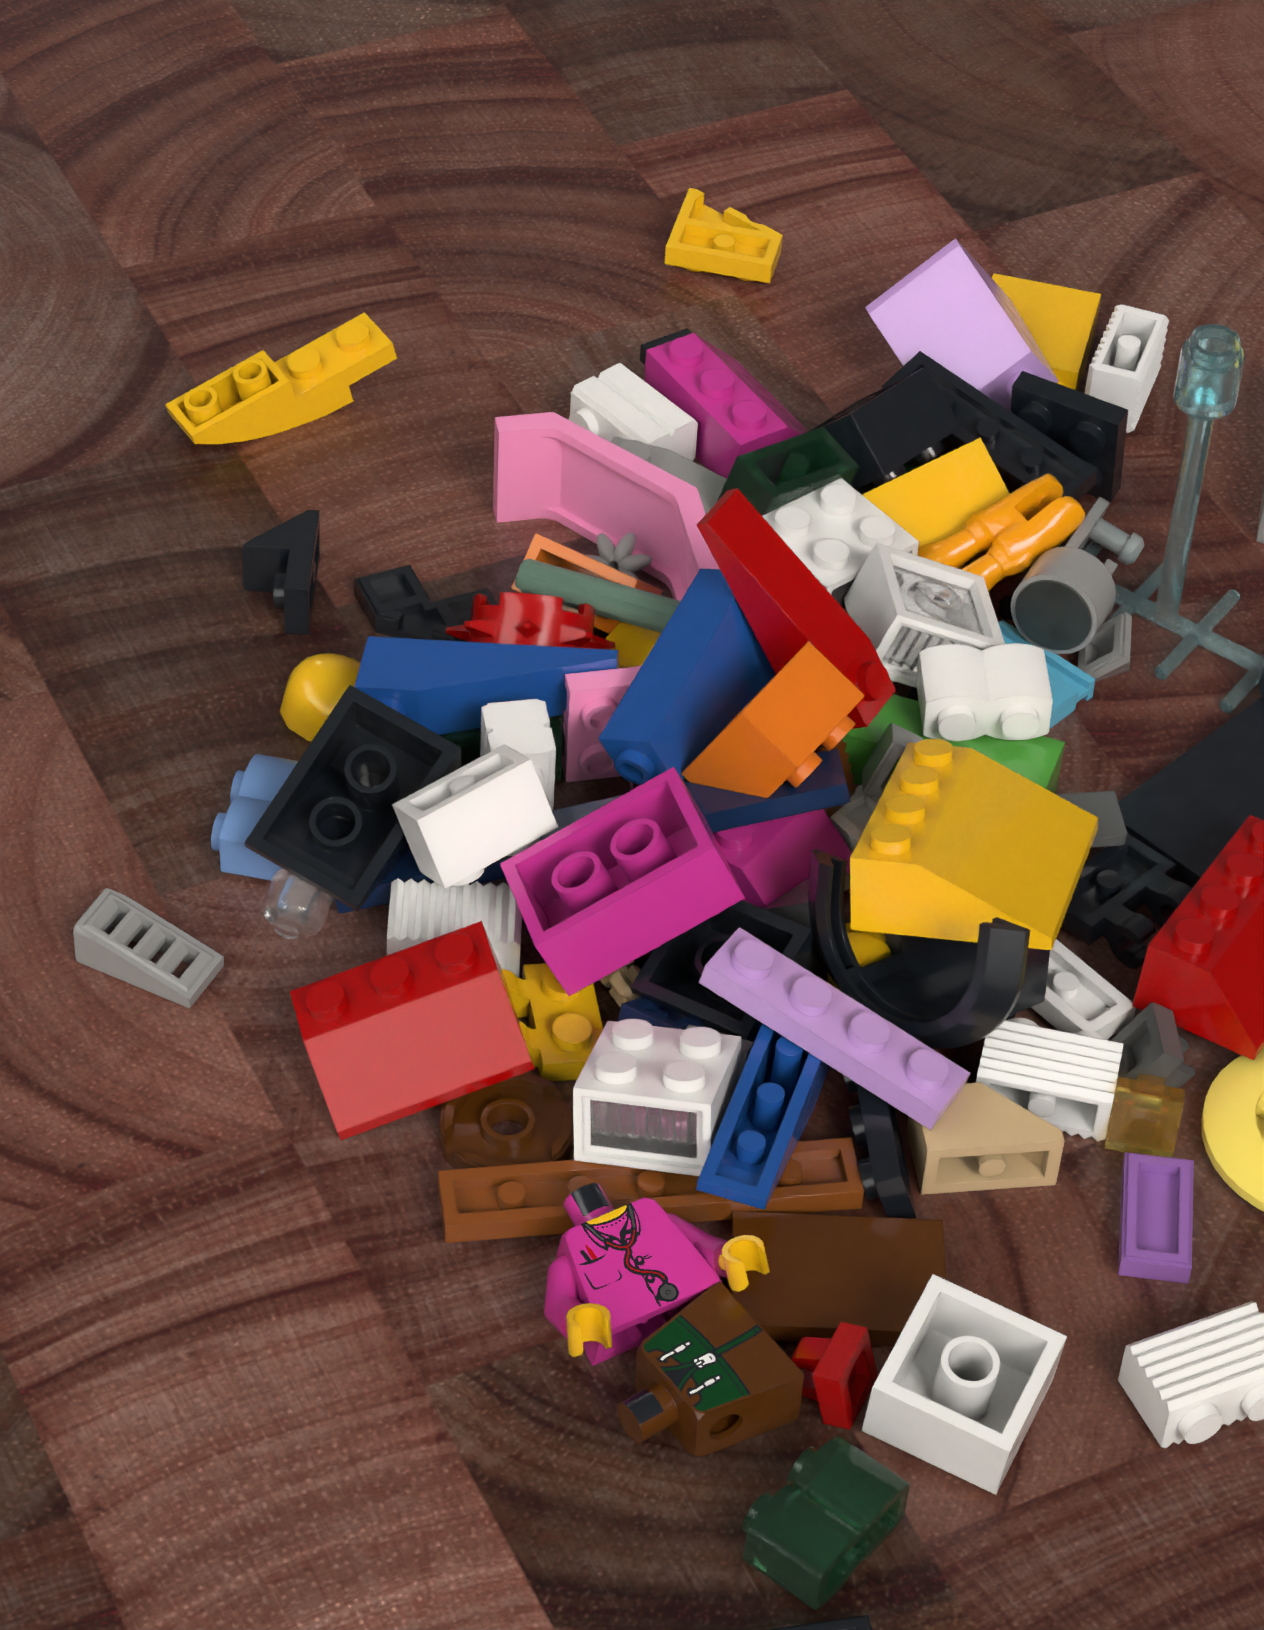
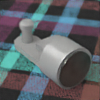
[1011,497,1145,654]

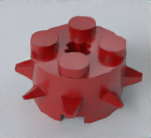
[446,592,615,650]

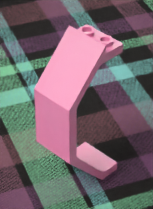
[493,412,720,790]

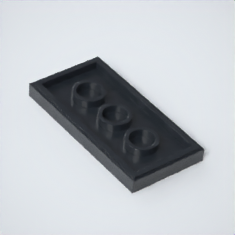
[1118,696,1264,888]

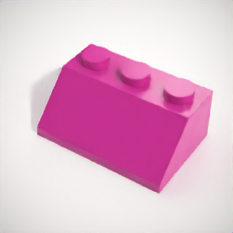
[644,333,811,492]

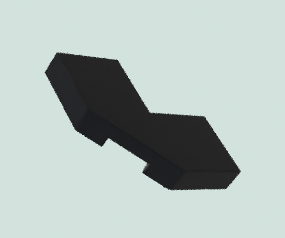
[354,565,498,642]

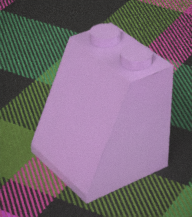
[865,238,1059,412]

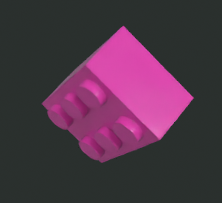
[500,767,745,996]

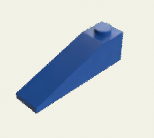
[355,636,619,735]
[696,1023,830,1210]

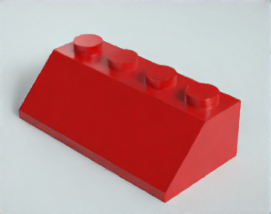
[1132,815,1264,1060]

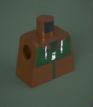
[617,1281,804,1457]

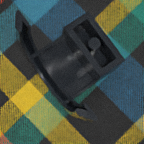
[808,849,1050,1049]

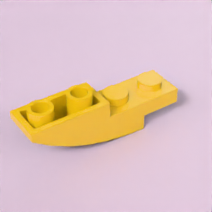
[165,312,397,444]

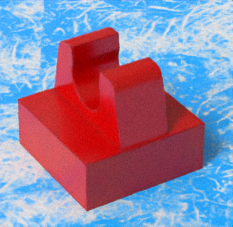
[790,1322,878,1430]

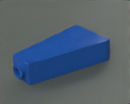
[598,569,776,785]

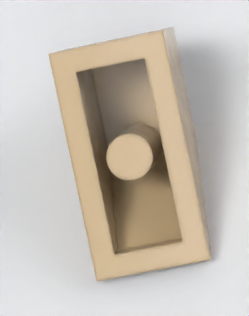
[906,1082,1065,1195]

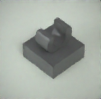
[1110,1002,1195,1100]

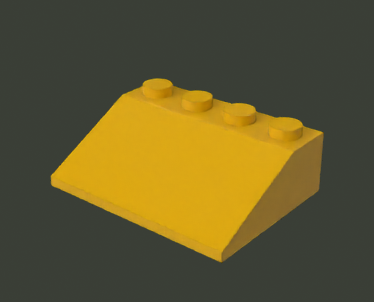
[850,739,1098,950]

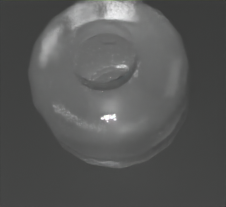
[261,868,334,939]

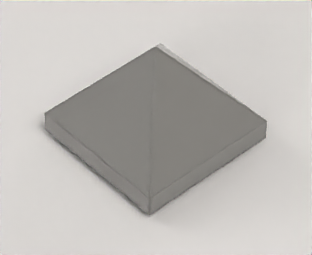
[1078,612,1132,682]

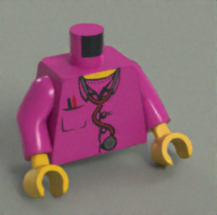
[544,1183,770,1366]

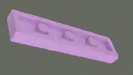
[699,927,970,1130]

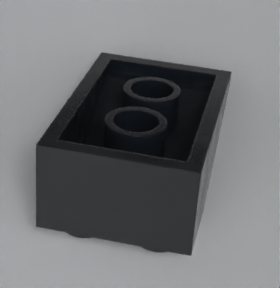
[244,685,462,911]

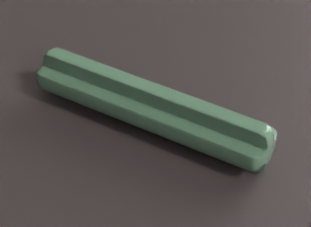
[515,559,680,633]

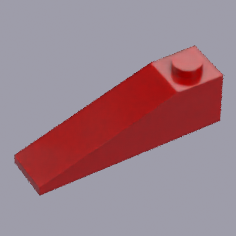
[697,488,896,729]

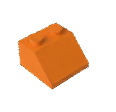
[681,641,865,798]

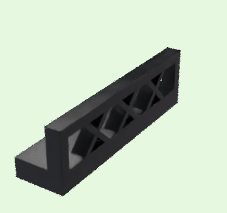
[882,351,1097,501]

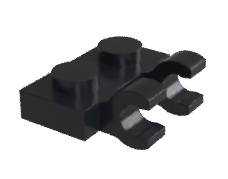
[1061,833,1192,969]

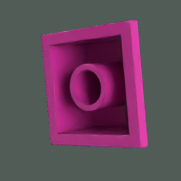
[713,809,852,908]

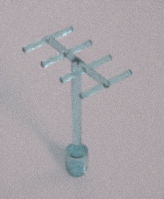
[1083,324,1264,713]

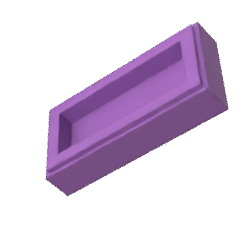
[1118,1152,1194,1284]

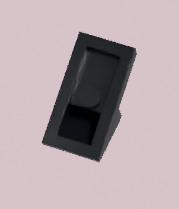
[242,510,320,635]

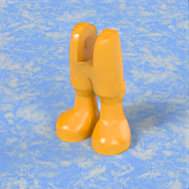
[917,474,1085,604]

